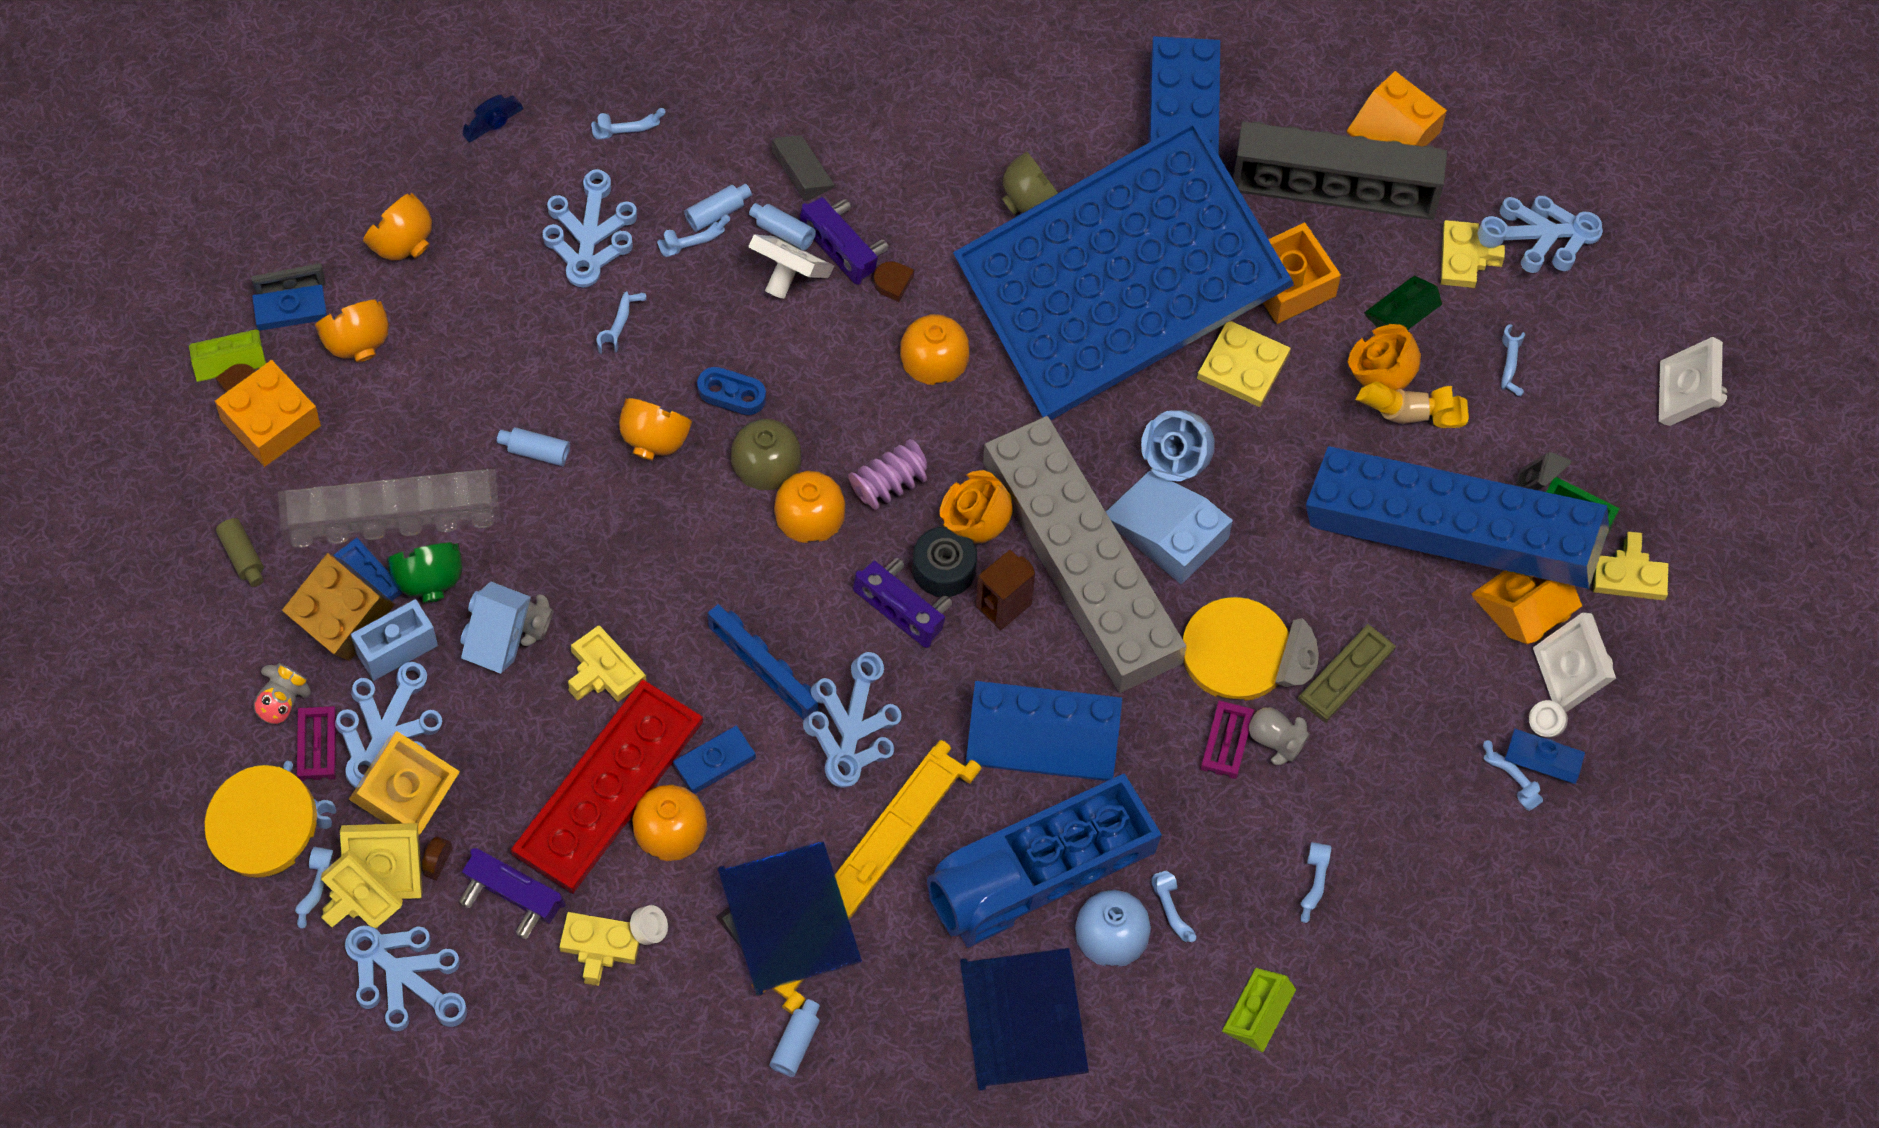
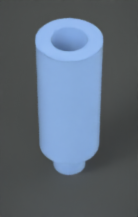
[684,184,752,232]
[749,203,816,251]
[497,427,570,467]
[769,999,820,1077]

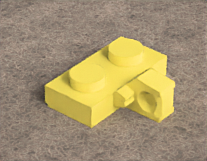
[1441,220,1505,288]
[1593,532,1668,600]
[568,625,646,702]
[321,849,403,929]
[560,912,640,986]

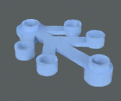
[543,169,637,288]
[1477,196,1603,273]
[803,652,902,788]
[335,662,442,787]
[345,926,467,1031]

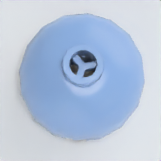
[1141,410,1214,481]
[1075,889,1151,967]

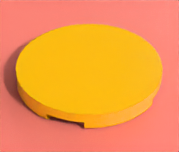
[1183,597,1289,701]
[205,765,317,877]

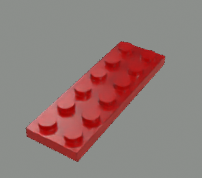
[511,679,703,894]

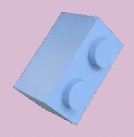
[460,582,531,674]
[351,599,438,681]

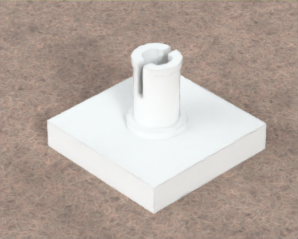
[749,235,834,299]
[1659,337,1727,426]
[1533,613,1616,712]

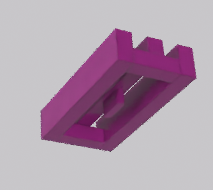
[1201,700,1254,779]
[297,706,337,781]

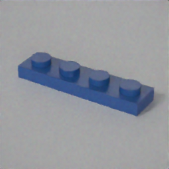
[708,604,818,720]

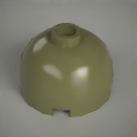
[1002,151,1058,215]
[731,419,801,490]

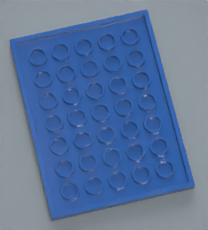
[953,117,1294,421]

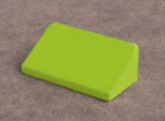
[189,329,266,382]
[1222,968,1296,1052]

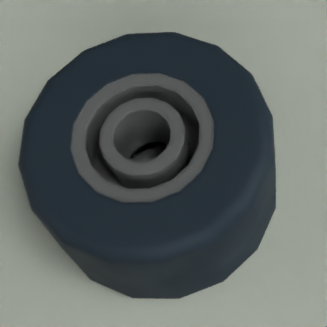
[912,526,977,597]

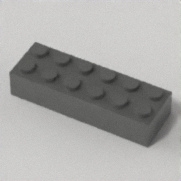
[1233,121,1447,220]

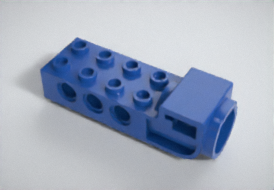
[927,773,1162,948]

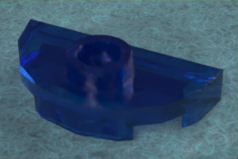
[463,95,524,143]

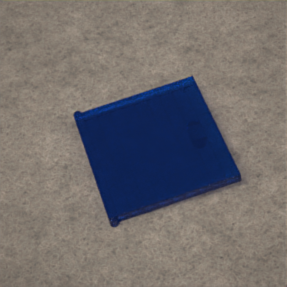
[717,841,862,996]
[960,948,1089,1091]

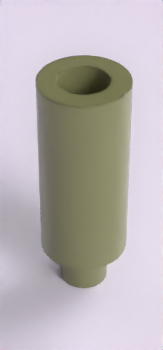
[216,518,264,587]

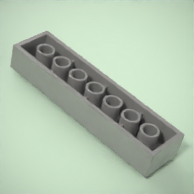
[983,416,1186,693]

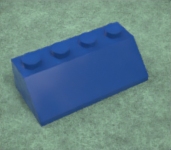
[966,681,1122,781]

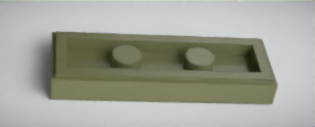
[1298,624,1396,723]

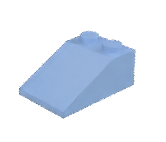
[1106,471,1233,584]

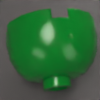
[387,542,463,603]

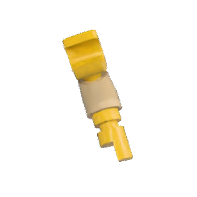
[1355,382,1469,428]

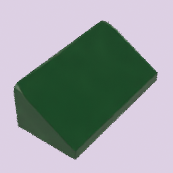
[1364,275,1442,330]

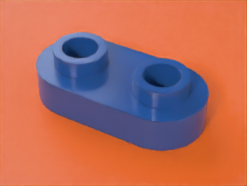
[697,367,766,415]

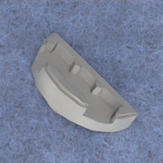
[1275,618,1319,687]

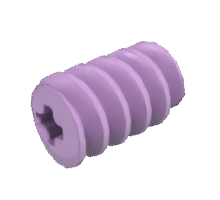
[848,439,927,510]

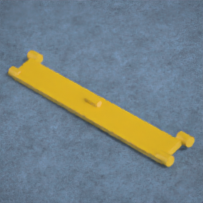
[752,740,982,1014]

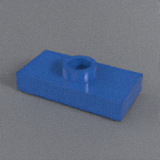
[252,284,327,331]
[333,538,402,601]
[673,725,756,794]
[1505,728,1585,784]

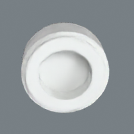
[1529,700,1568,738]
[630,905,668,945]

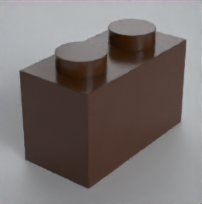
[976,549,1035,631]

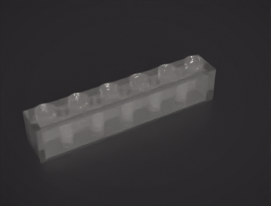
[278,468,502,548]

